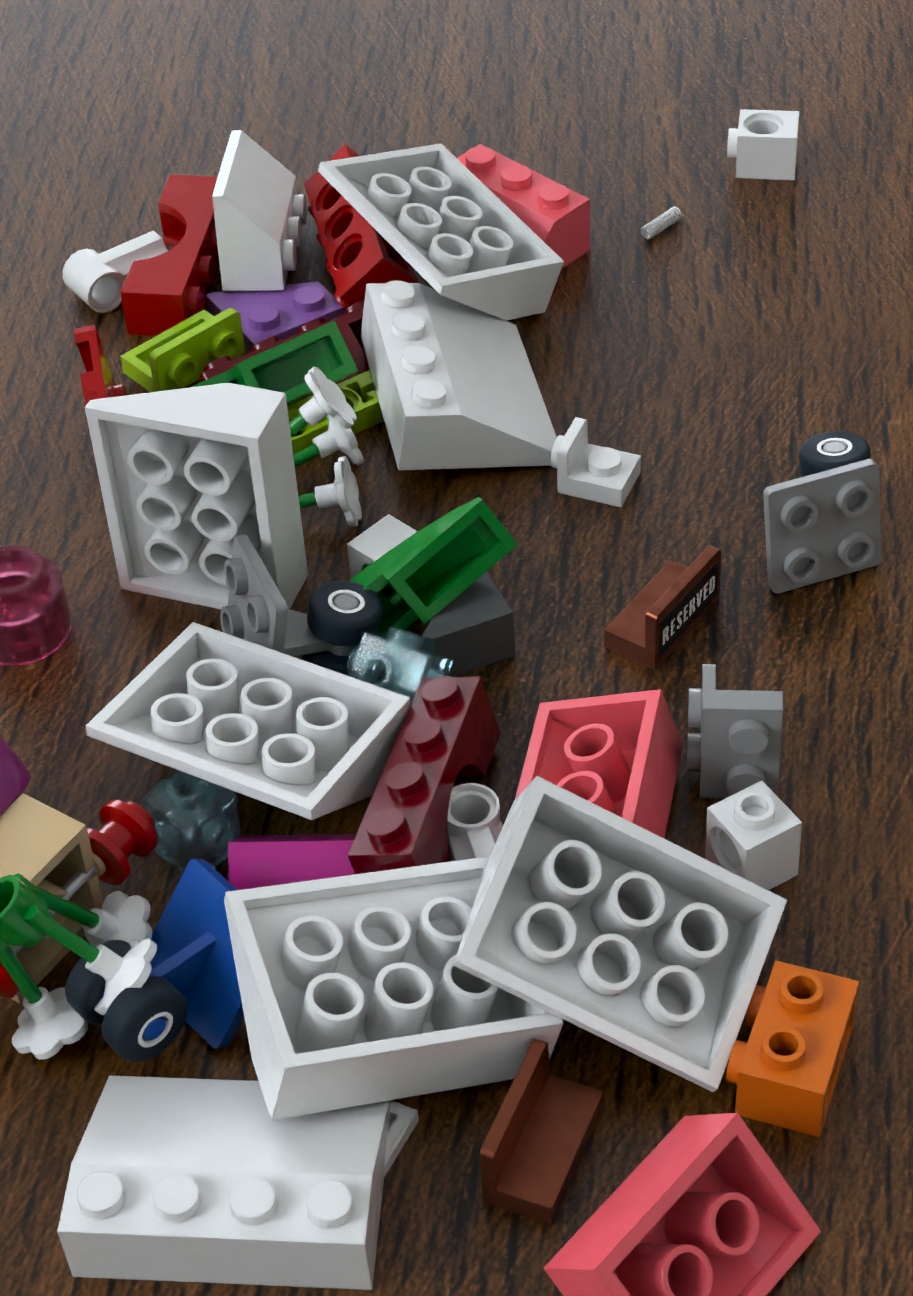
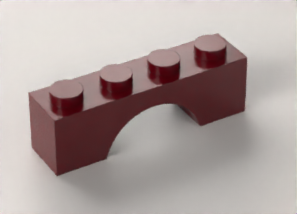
[347,676,501,874]

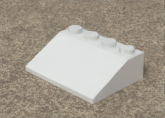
[318,144,564,321]
[360,280,557,470]
[85,383,308,609]
[86,622,410,820]
[453,776,787,1092]
[224,856,563,1121]
[57,1075,393,1290]

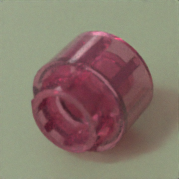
[0,545,72,666]

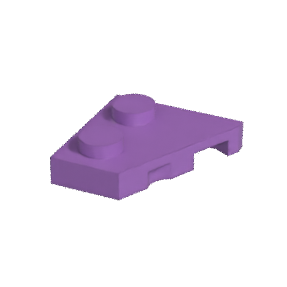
[206,282,345,353]

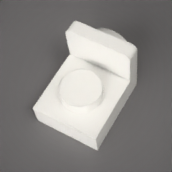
[551,417,641,507]

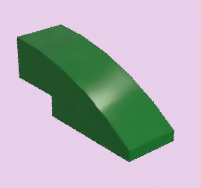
[189,321,358,406]
[350,497,518,653]

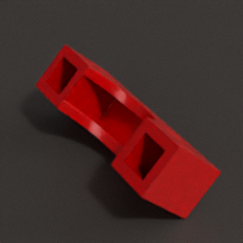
[120,174,219,336]

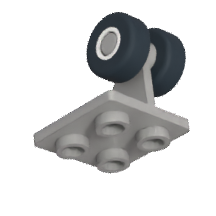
[763,431,881,594]
[220,534,383,682]

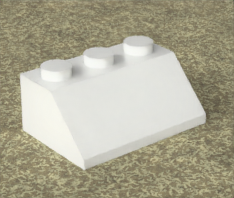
[212,130,307,291]

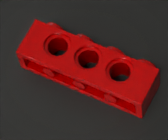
[304,144,419,310]

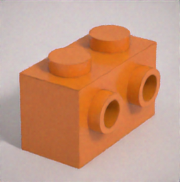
[726,960,859,1137]

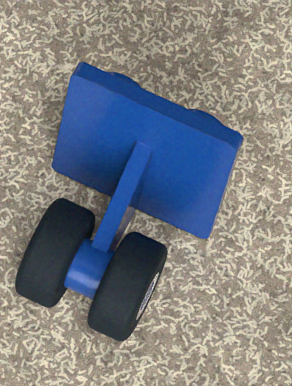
[65,859,244,1062]

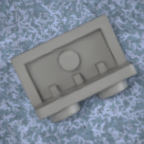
[687,664,783,799]

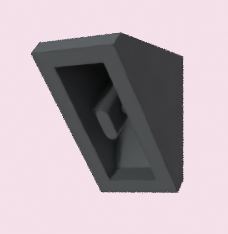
[422,572,515,679]

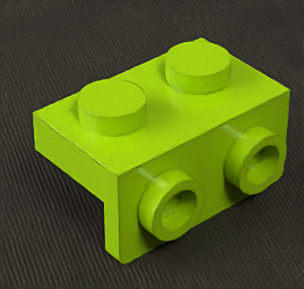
[120,307,246,392]

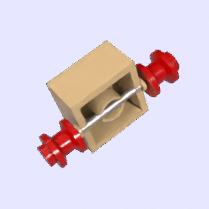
[0,793,158,1003]

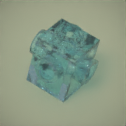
[347,626,453,705]
[141,770,242,873]

